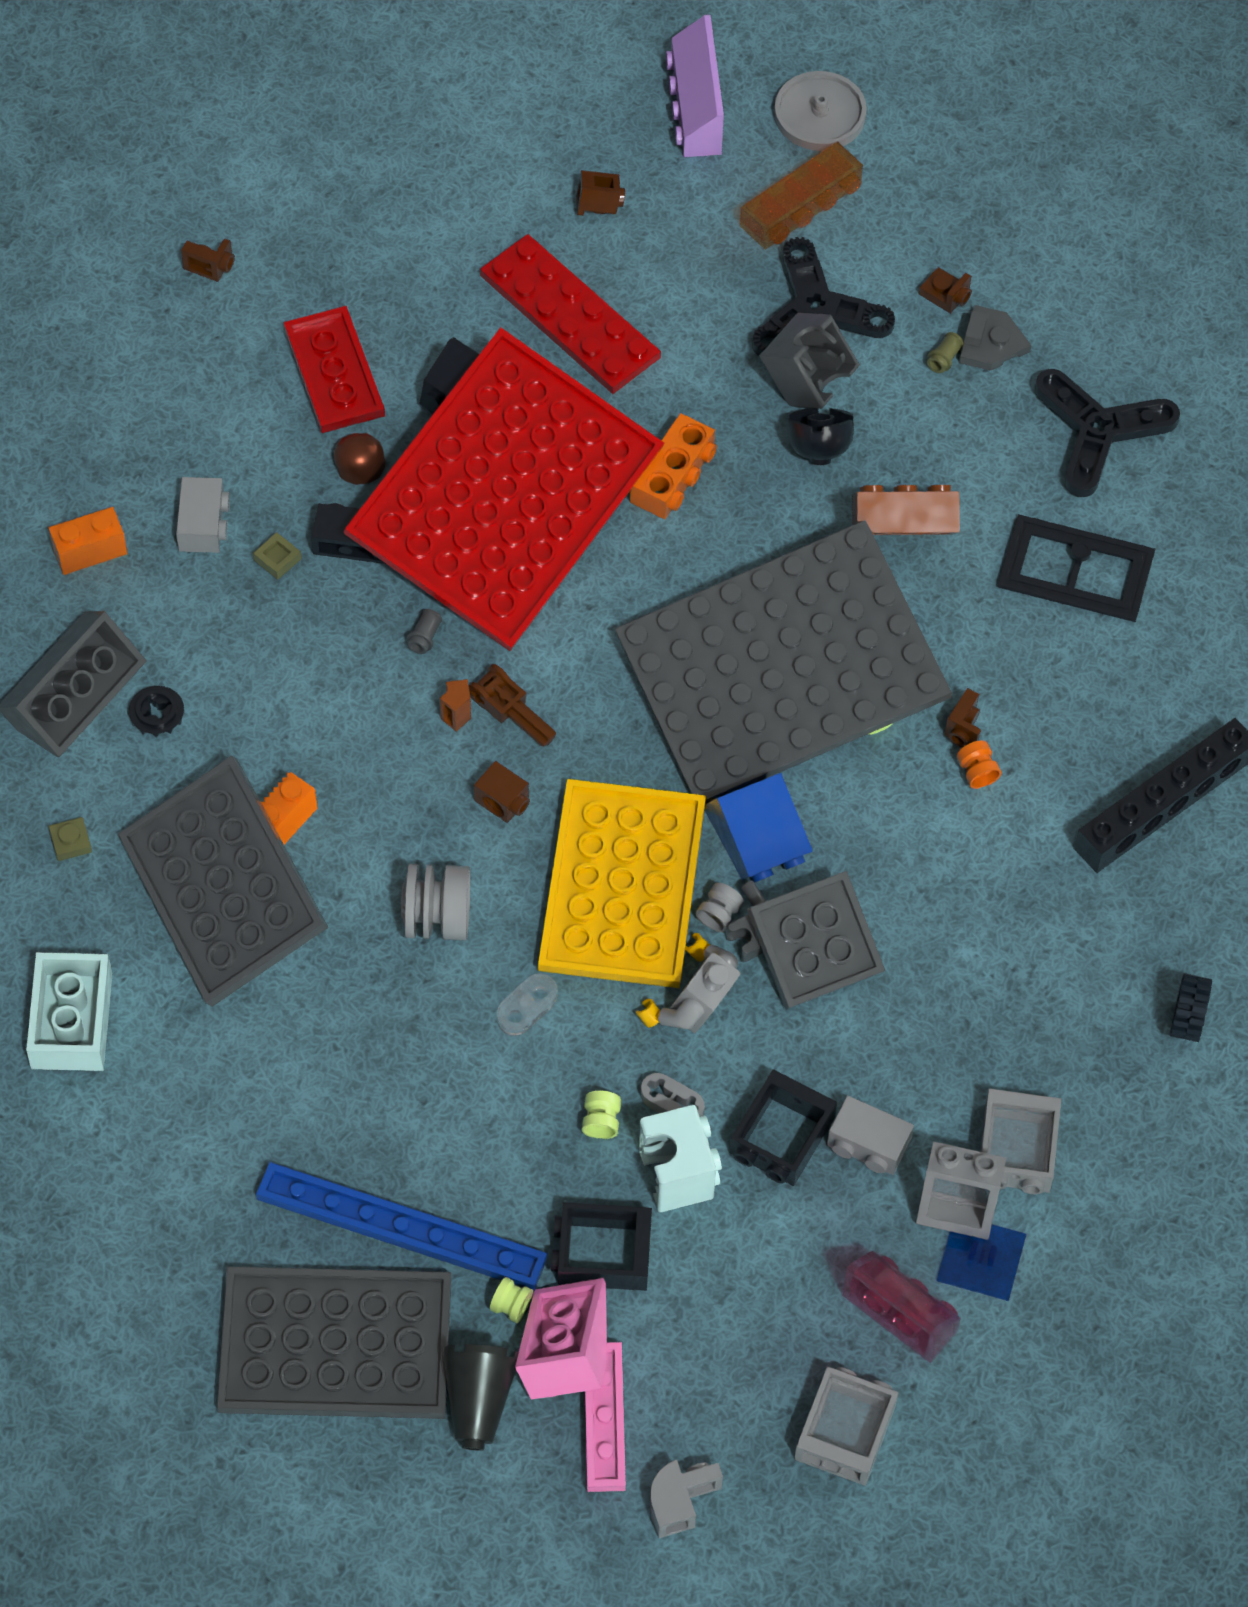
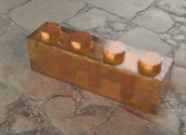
[740,141,863,250]

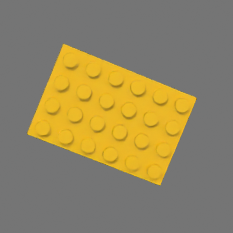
[538,779,706,988]

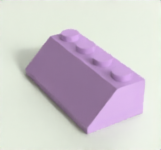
[666,15,724,157]

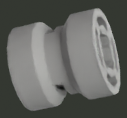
[696,883,744,932]

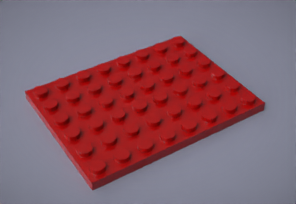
[344,327,665,651]

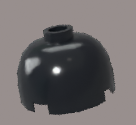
[787,408,854,465]

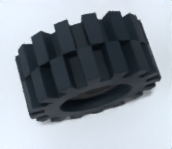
[1170,973,1212,1043]

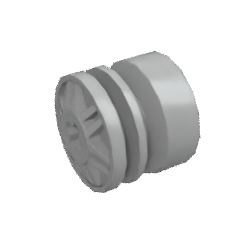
[401,864,471,941]

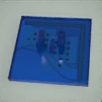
[937,1224,1026,1301]

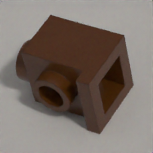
[576,170,625,216]

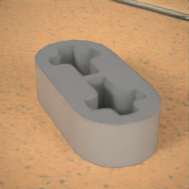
[641,1073,705,1117]

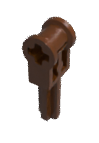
[468,664,556,747]

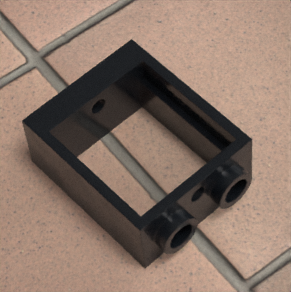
[730,1069,837,1187]
[551,1202,652,1291]

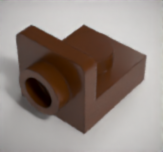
[181,239,235,282]
[919,267,972,314]
[944,688,981,747]

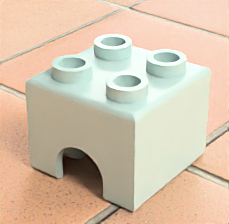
[639,1105,722,1212]

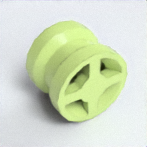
[490,1277,533,1323]

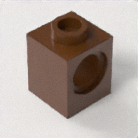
[474,761,530,823]

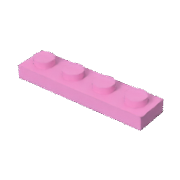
[585,1342,626,1492]

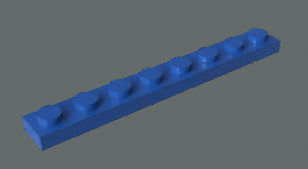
[256,1162,547,1291]

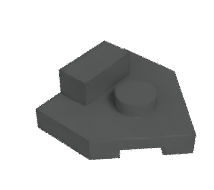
[959,305,1031,370]

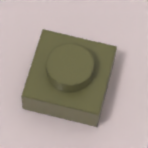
[253,532,302,580]
[49,817,92,861]

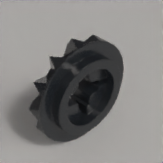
[129,686,185,738]

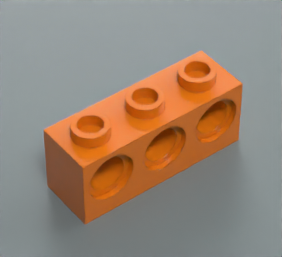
[630,413,717,520]

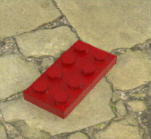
[283,306,385,433]

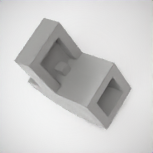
[650,1460,723,1538]

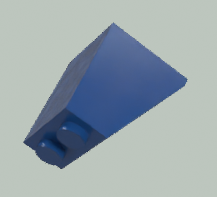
[705,773,813,883]

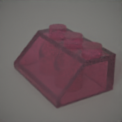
[842,1251,961,1364]

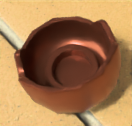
[334,433,386,485]

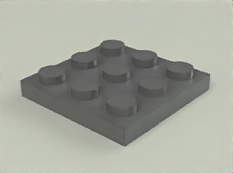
[747,871,885,1009]

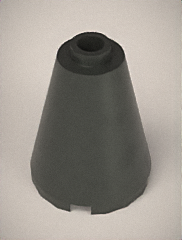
[444,1344,519,1451]

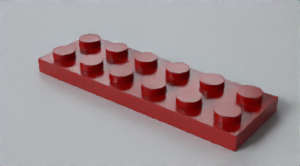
[480,234,661,394]

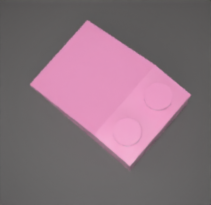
[515,1278,607,1400]

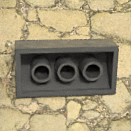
[0,611,147,757]

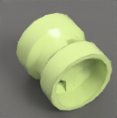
[582,1091,621,1139]

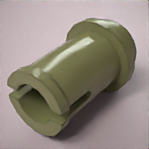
[927,332,964,373]

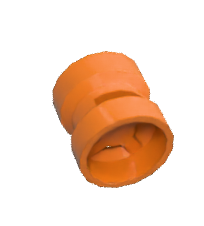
[956,740,1002,789]

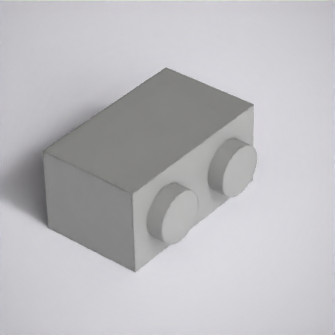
[176,477,230,553]
[827,1095,914,1175]

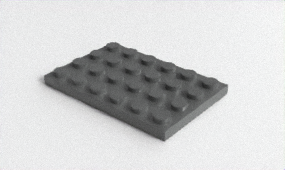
[118,755,329,1007]
[217,1267,451,1419]

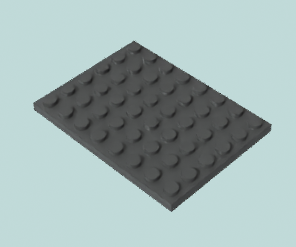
[615,520,952,804]

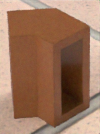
[440,679,471,732]

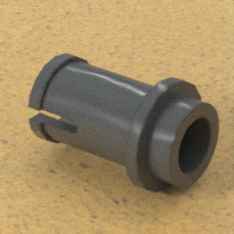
[407,609,443,654]

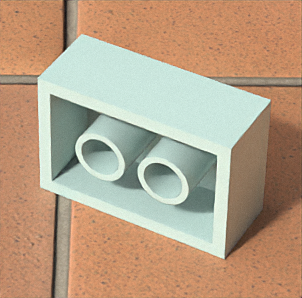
[26,952,112,1071]

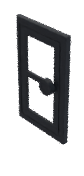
[997,514,1156,622]

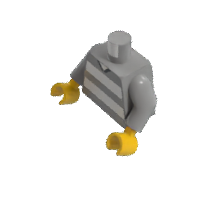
[636,933,741,1034]

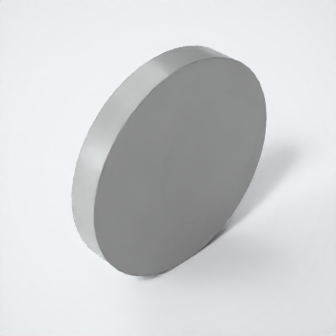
[774,71,867,151]

